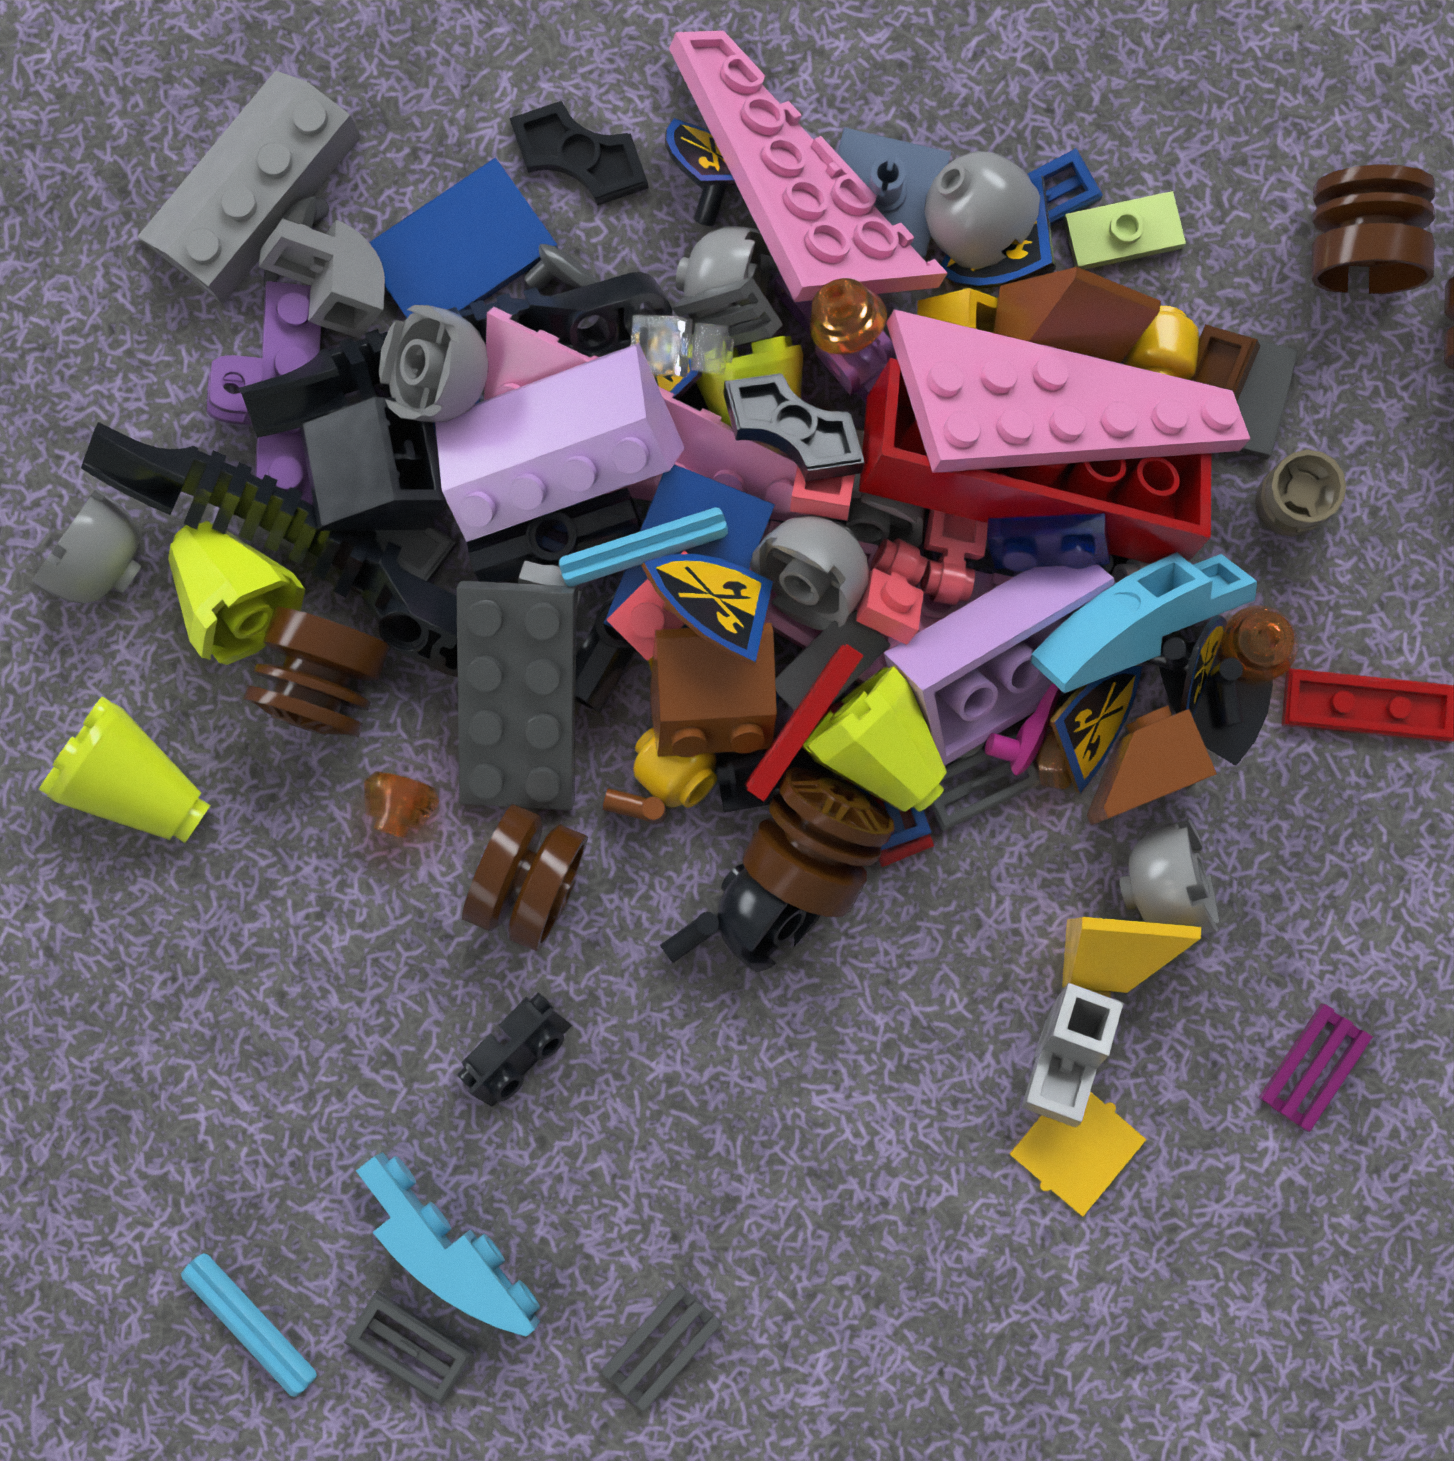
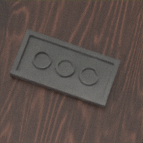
[456,581,576,810]

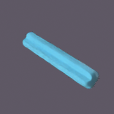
[559,507,728,587]
[181,1253,317,1397]

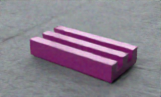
[1258,1003,1373,1132]

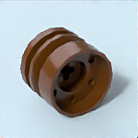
[1311,164,1435,294]
[243,606,390,737]
[743,767,895,917]

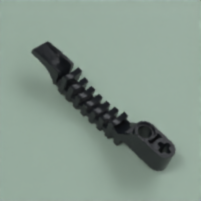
[239,272,673,438]
[81,422,458,677]

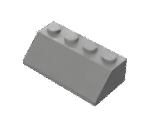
[137,70,360,304]

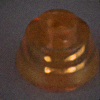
[810,278,887,355]
[1220,605,1298,682]
[364,771,440,838]

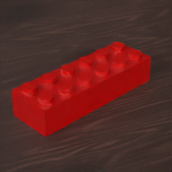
[859,358,1212,564]

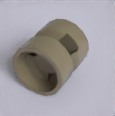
[1255,449,1346,537]

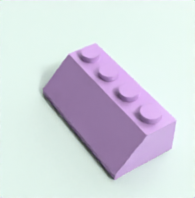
[435,343,685,542]
[884,544,1115,766]

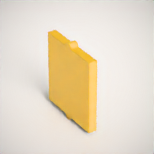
[1009,1092,1147,1217]

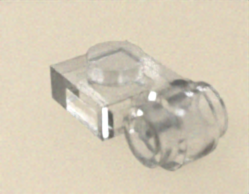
[630,315,734,377]

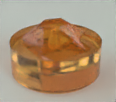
[1036,731,1072,790]

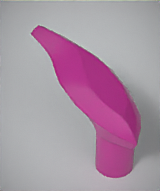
[985,683,1061,776]

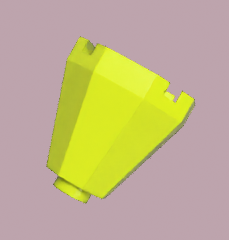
[168,521,305,665]
[802,666,947,812]

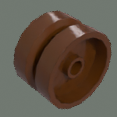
[462,804,588,952]

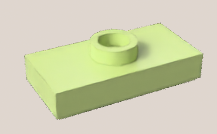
[1063,191,1186,270]

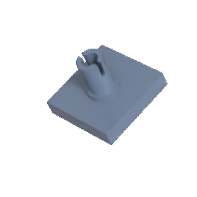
[838,127,951,260]

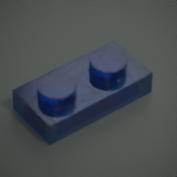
[987,513,1111,571]

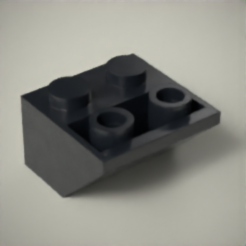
[300,397,447,531]

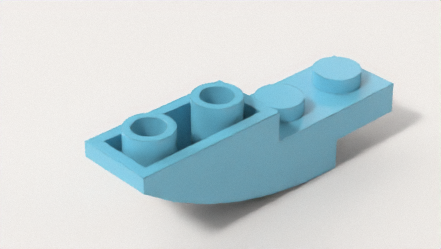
[1031,553,1257,693]
[356,1152,540,1337]

